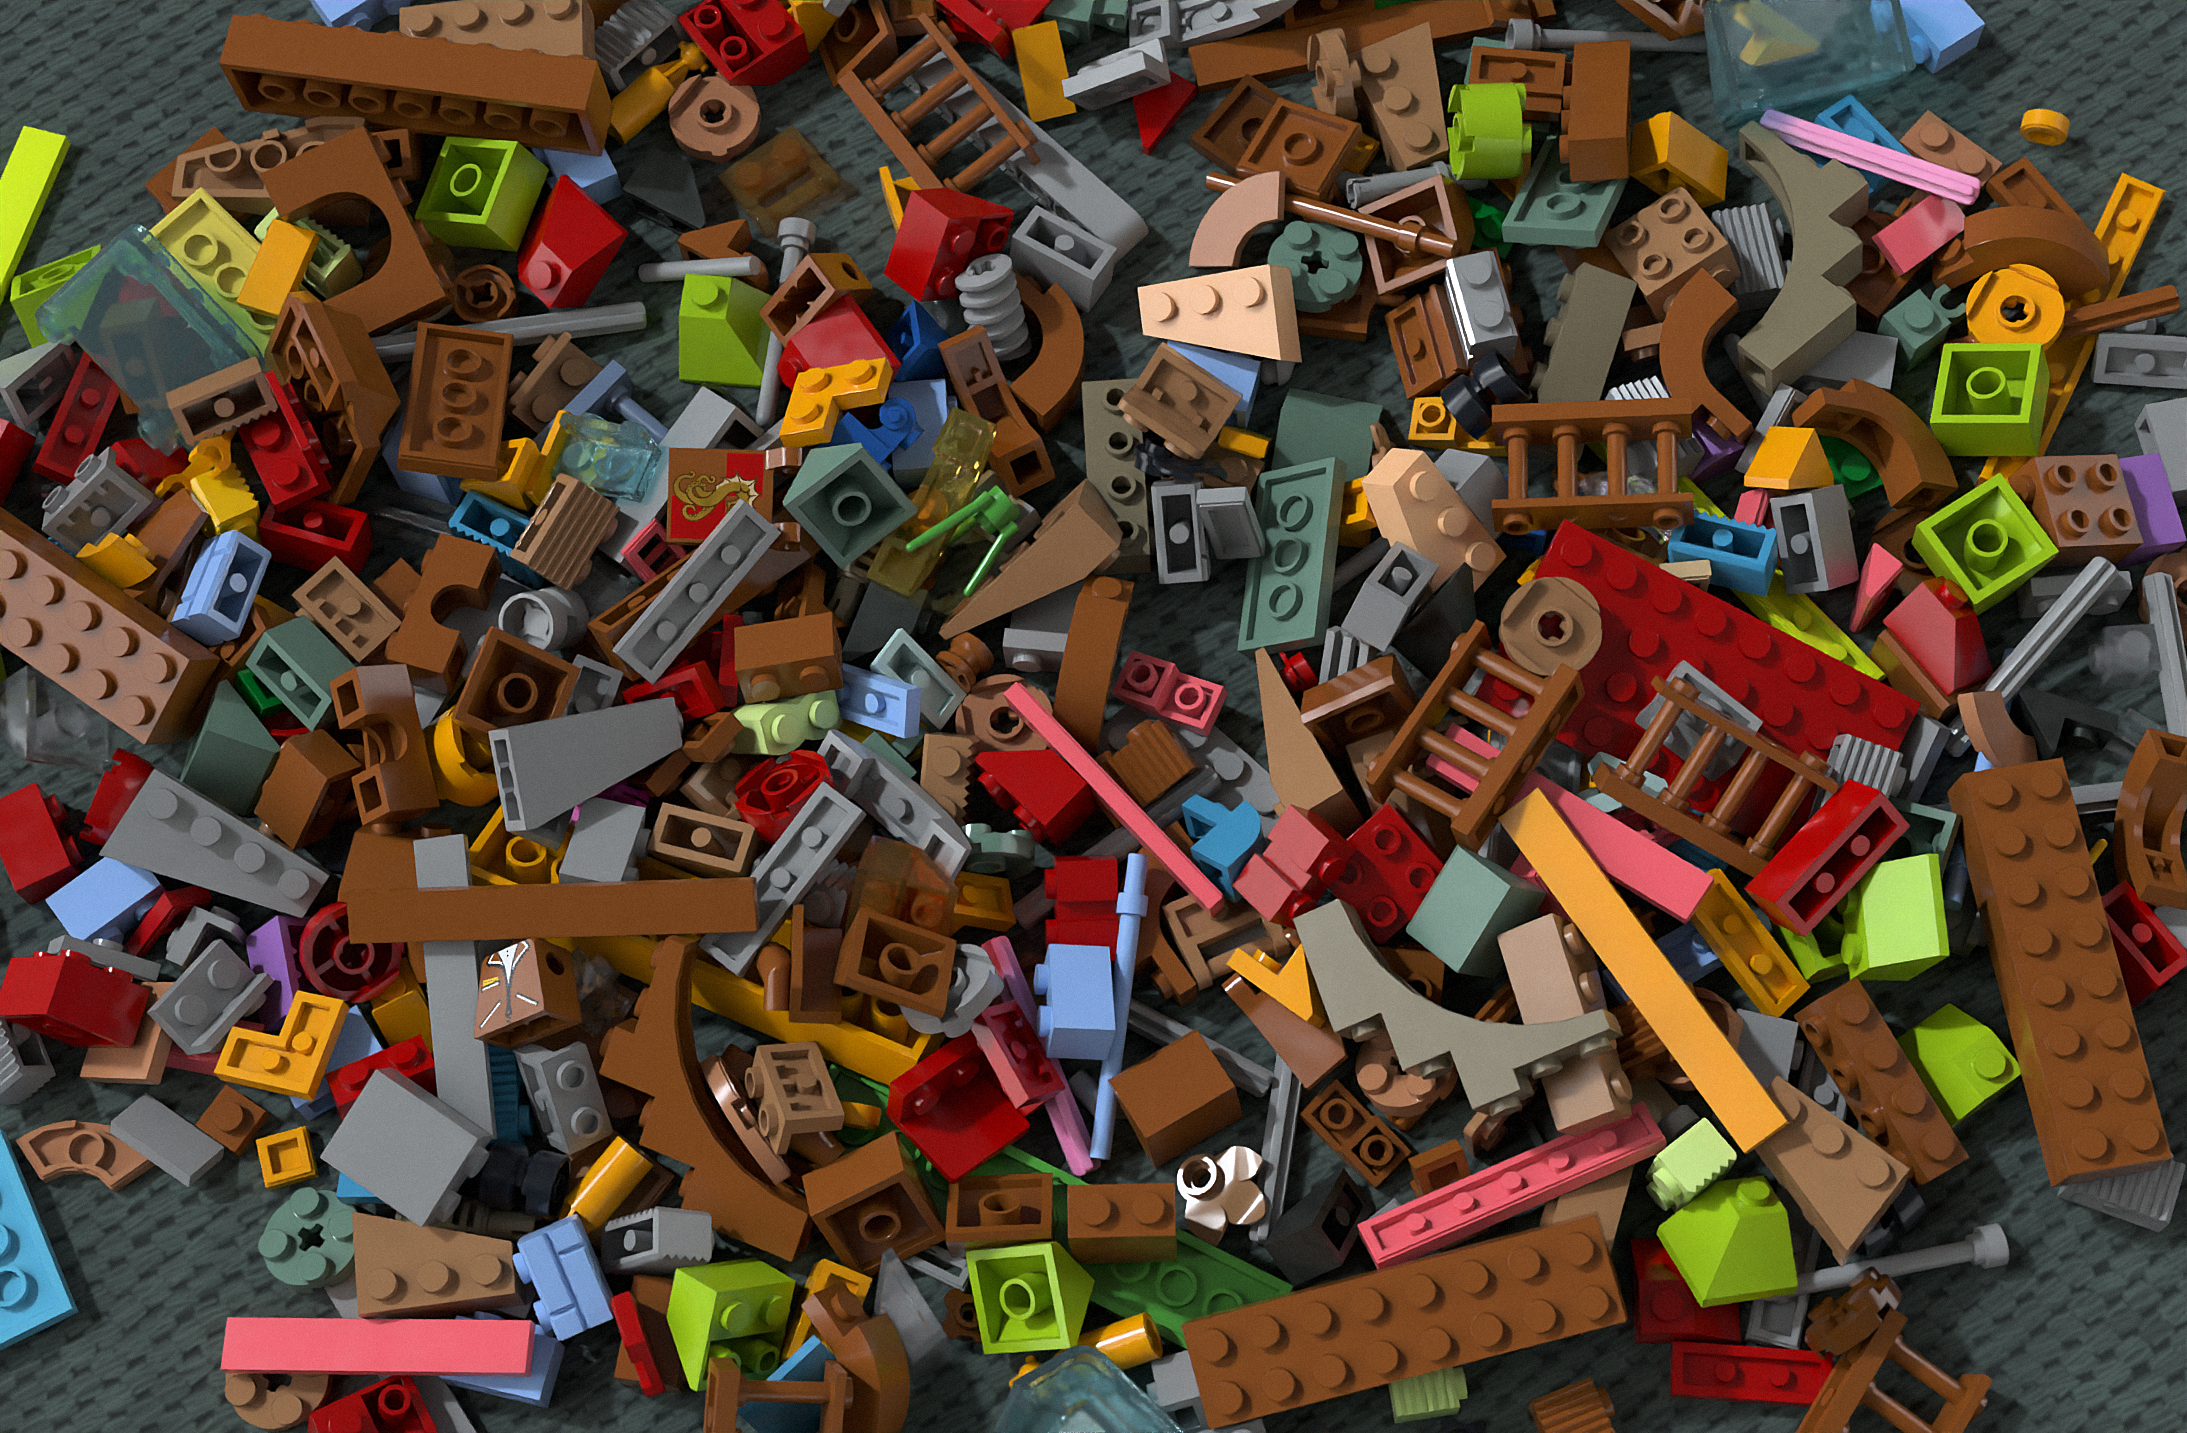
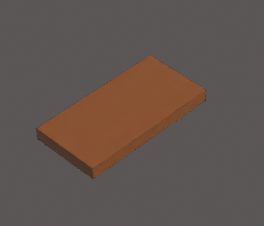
[397,322,514,482]

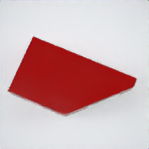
[1133,70,1197,156]
[125,885,212,958]
[610,1291,666,1398]

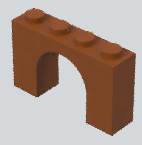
[259,125,454,337]

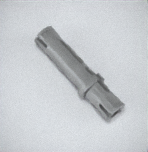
[1346,161,1488,209]

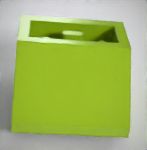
[666,1257,796,1392]

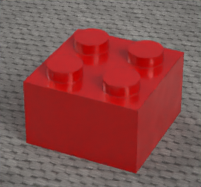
[0,950,150,1048]

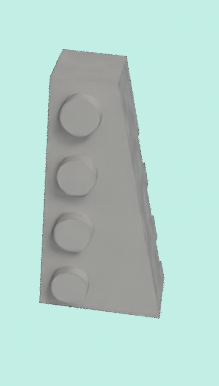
[596,386,765,582]
[98,767,331,918]

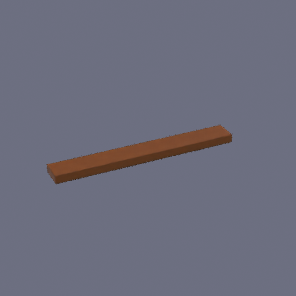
[1188,0,1556,94]
[346,877,759,944]

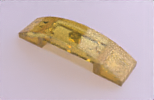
[866,406,998,598]

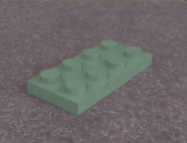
[1502,125,1633,249]
[1237,457,1347,658]

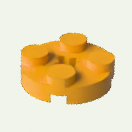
[1966,264,2065,351]

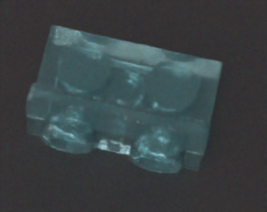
[550,412,663,503]

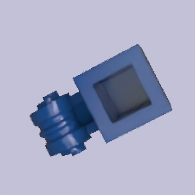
[816,397,925,472]

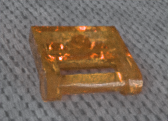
[718,125,841,237]

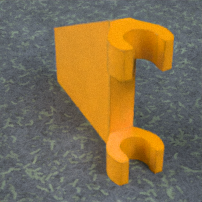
[155,422,242,499]

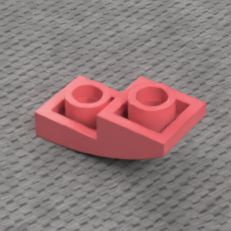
[1871,194,1966,276]
[1111,650,1228,737]

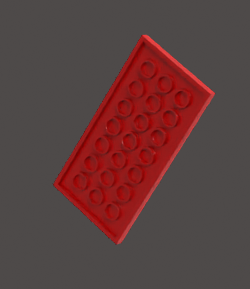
[1473,519,1921,855]

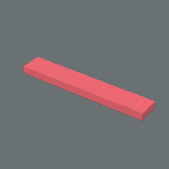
[1003,682,1225,918]
[1425,723,1714,925]
[1357,1101,1667,1269]
[220,1317,536,1377]

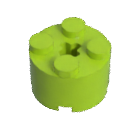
[1447,82,1532,180]

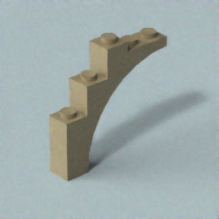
[1737,119,1869,398]
[1293,899,1623,1118]

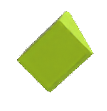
[965,1241,1095,1354]

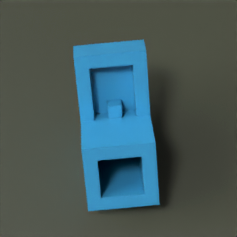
[1182,793,1267,903]

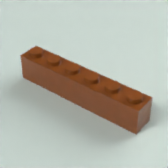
[587,482,822,681]

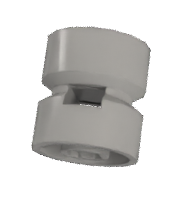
[499,586,589,652]

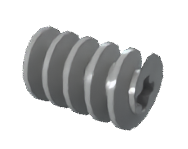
[955,253,1032,361]

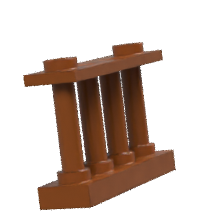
[837,12,1041,193]
[1491,397,1694,535]
[1365,619,1585,853]
[1592,675,1839,878]
[1795,1306,1993,1433]
[703,1357,853,1433]

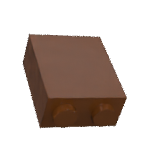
[1067,1183,1177,1264]

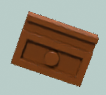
[1469,45,1566,122]
[1384,284,1470,401]

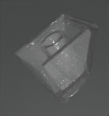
[0,665,117,774]
[873,1247,954,1383]

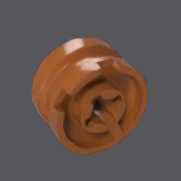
[450,264,520,325]

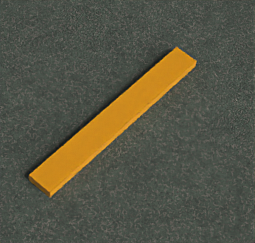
[1975,173,2166,486]
[1497,788,1790,1154]

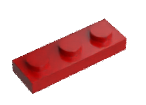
[31,349,119,486]
[1669,1341,1833,1408]

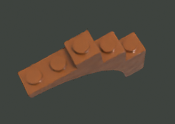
[599,934,815,1262]

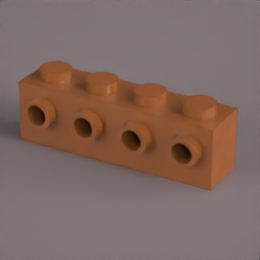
[1559,39,1633,184]
[1793,977,1969,1188]

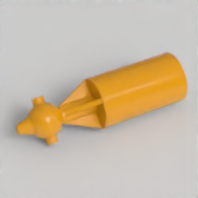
[608,40,709,146]
[559,1136,653,1234]
[1009,1312,1163,1398]

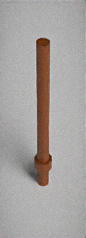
[1206,171,1460,259]

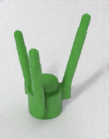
[906,485,1022,597]

